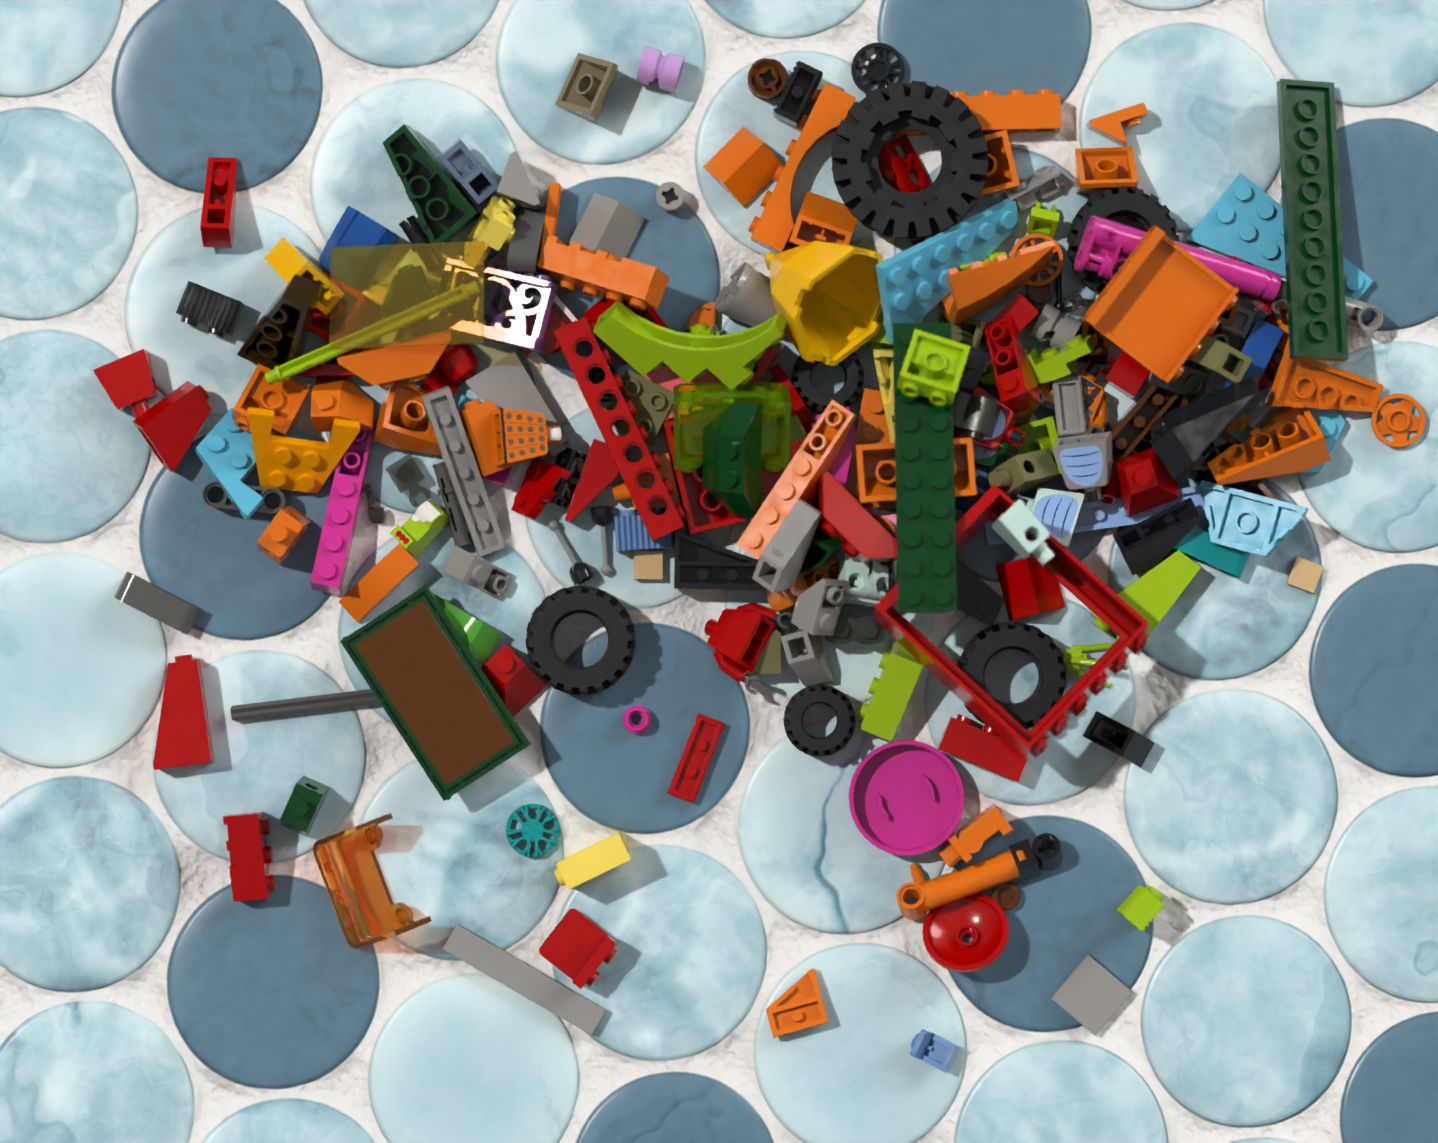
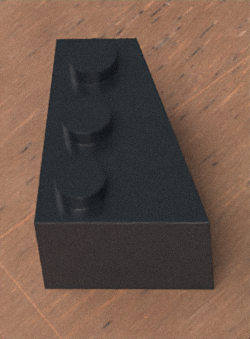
[674,531,761,591]

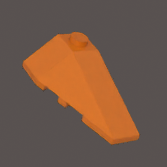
[372,380,442,456]

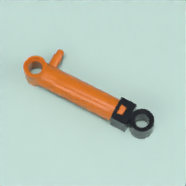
[896,833,1063,920]

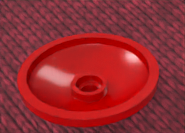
[922,893,1009,973]

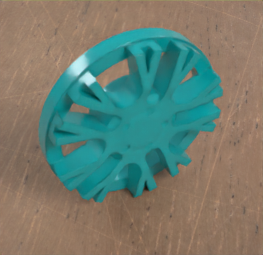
[506,804,560,857]

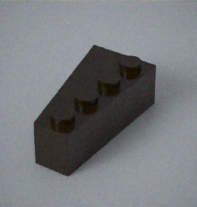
[237,274,322,370]

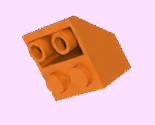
[788,191,858,248]

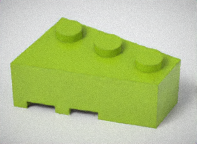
[857,639,923,742]

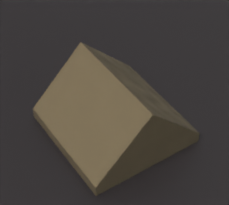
[555,53,619,123]

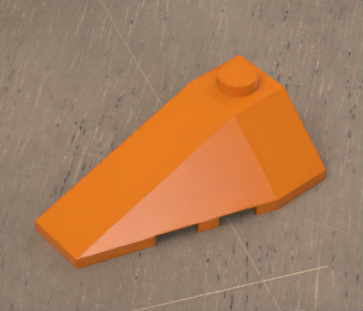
[1207,407,1331,485]

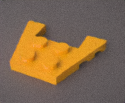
[247,407,360,494]

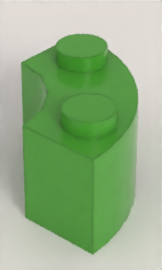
[433,593,502,663]

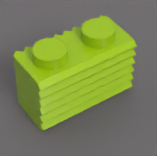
[1116,885,1164,931]

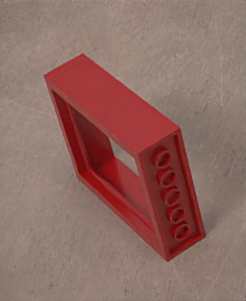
[874,484,1149,761]

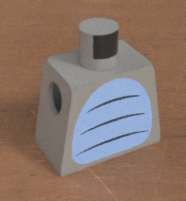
[1052,432,1113,502]

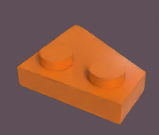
[766,969,829,1038]

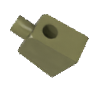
[988,448,1059,499]

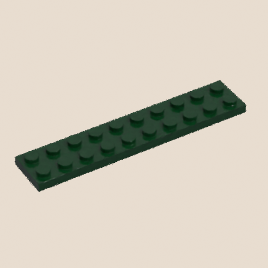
[1276,79,1348,362]
[892,323,957,613]

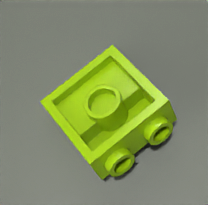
[896,329,971,406]

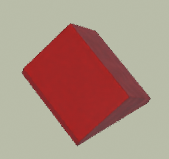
[995,556,1065,621]

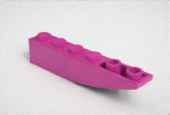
[310,423,375,595]

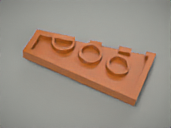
[1266,350,1384,412]

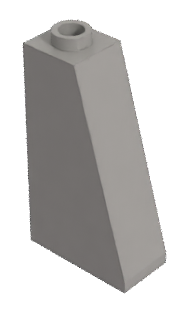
[465,352,569,457]

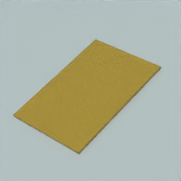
[330,241,485,349]

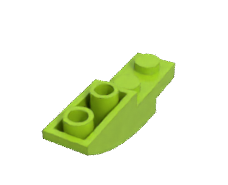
[980,334,1097,386]

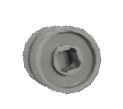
[1029,303,1082,350]

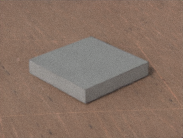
[1051,954,1132,1036]

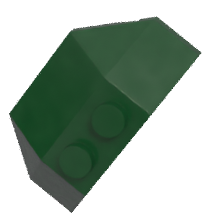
[702,401,762,518]

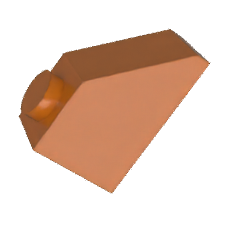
[311,377,374,432]

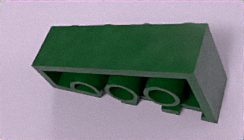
[382,124,481,250]

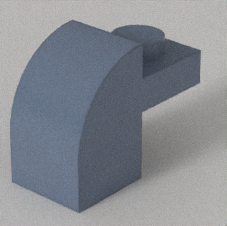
[438,139,499,205]

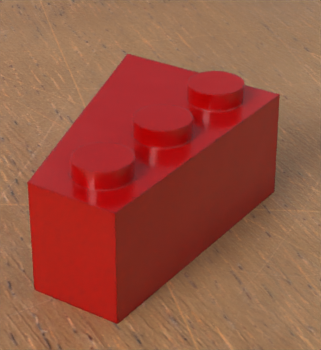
[223,812,275,902]

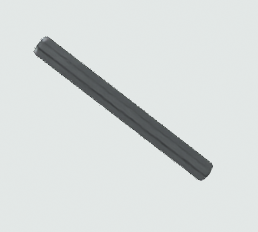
[230,689,380,721]

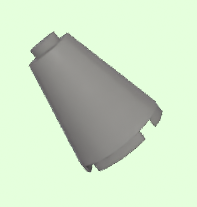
[714,262,786,334]

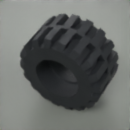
[792,353,864,414]
[783,685,856,757]

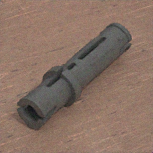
[432,462,473,547]

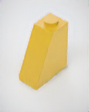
[264,237,345,315]

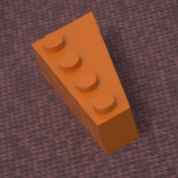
[537,234,670,310]

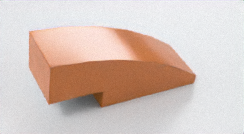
[339,543,420,623]

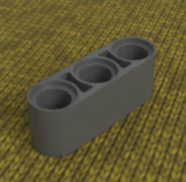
[507,208,546,273]
[202,482,288,515]
[114,572,201,635]

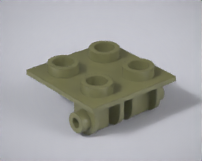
[606,368,677,446]

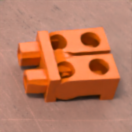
[938,804,1013,868]

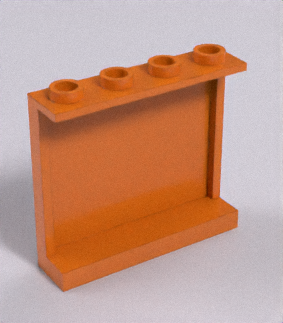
[1081,225,1239,383]

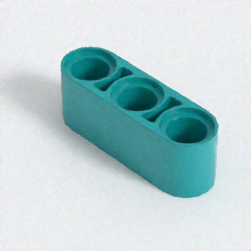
[1172,526,1251,579]

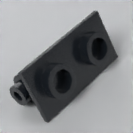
[549,447,587,508]

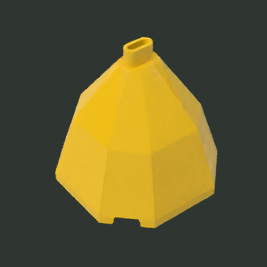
[765,241,884,366]

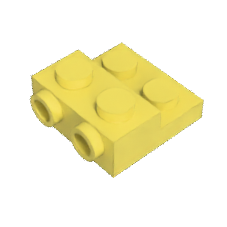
[464,194,516,269]

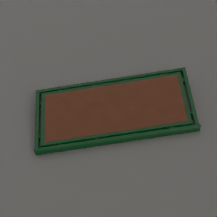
[340,585,531,801]

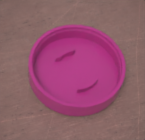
[848,740,964,856]

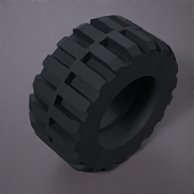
[1067,186,1179,294]
[525,585,636,695]
[957,622,1068,730]

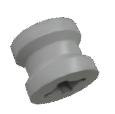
[656,182,685,213]

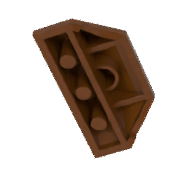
[1109,384,1188,475]

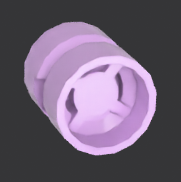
[636,46,685,93]

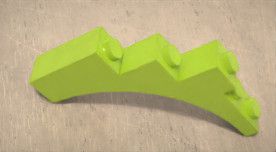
[593,301,787,390]

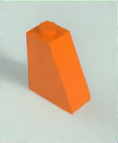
[458,399,530,477]

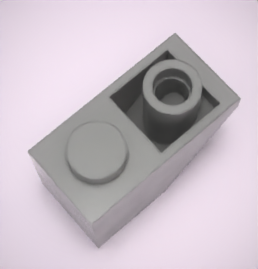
[443,545,514,601]
[791,579,848,636]
[781,629,833,687]

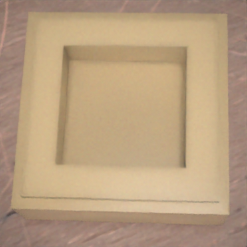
[634,551,663,580]
[1286,557,1324,594]

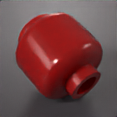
[436,339,479,383]

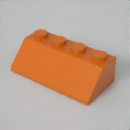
[855,437,977,503]

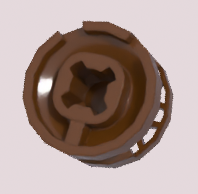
[747,58,787,101]

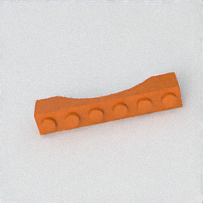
[748,83,856,253]

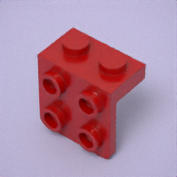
[539,908,618,989]

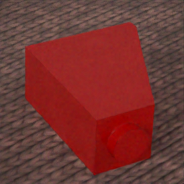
[132,381,212,472]

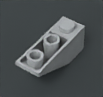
[752,499,822,593]

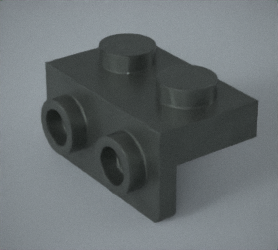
[1148,360,1211,400]

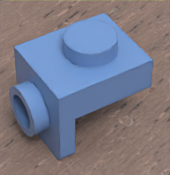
[910,1029,960,1073]

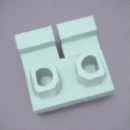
[837,549,897,609]

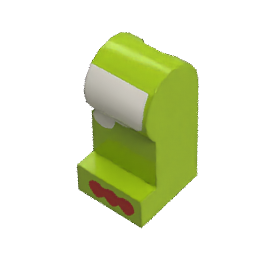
[390,500,449,558]

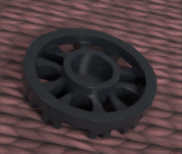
[851,43,905,94]

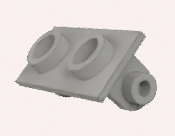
[1003,165,1065,212]

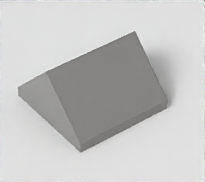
[497,151,542,211]
[569,193,646,262]

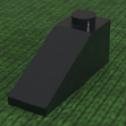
[1113,497,1202,576]

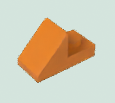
[1087,102,1148,147]

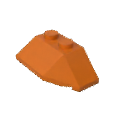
[337,329,452,388]

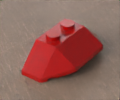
[819,471,897,561]

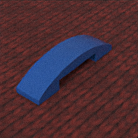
[1224,318,1285,434]

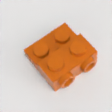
[232,363,310,437]

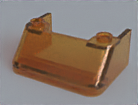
[313,813,432,949]

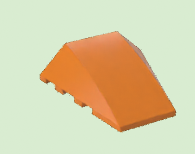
[938,240,1055,326]

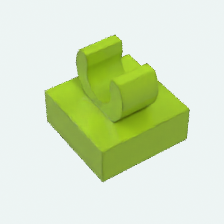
[1026,202,1060,239]

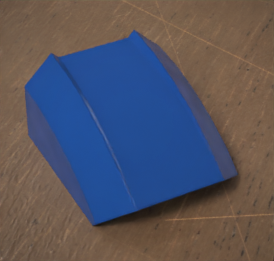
[319,206,399,289]

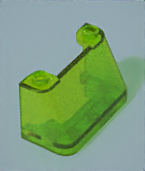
[673,383,791,472]

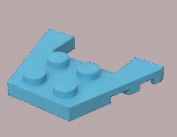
[196,408,316,521]

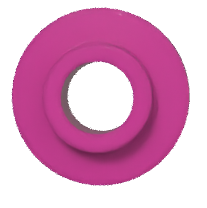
[623,705,651,734]

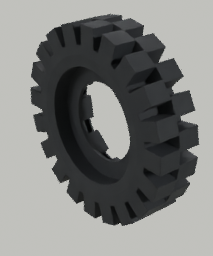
[831,81,988,240]

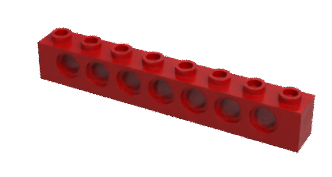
[553,317,686,541]

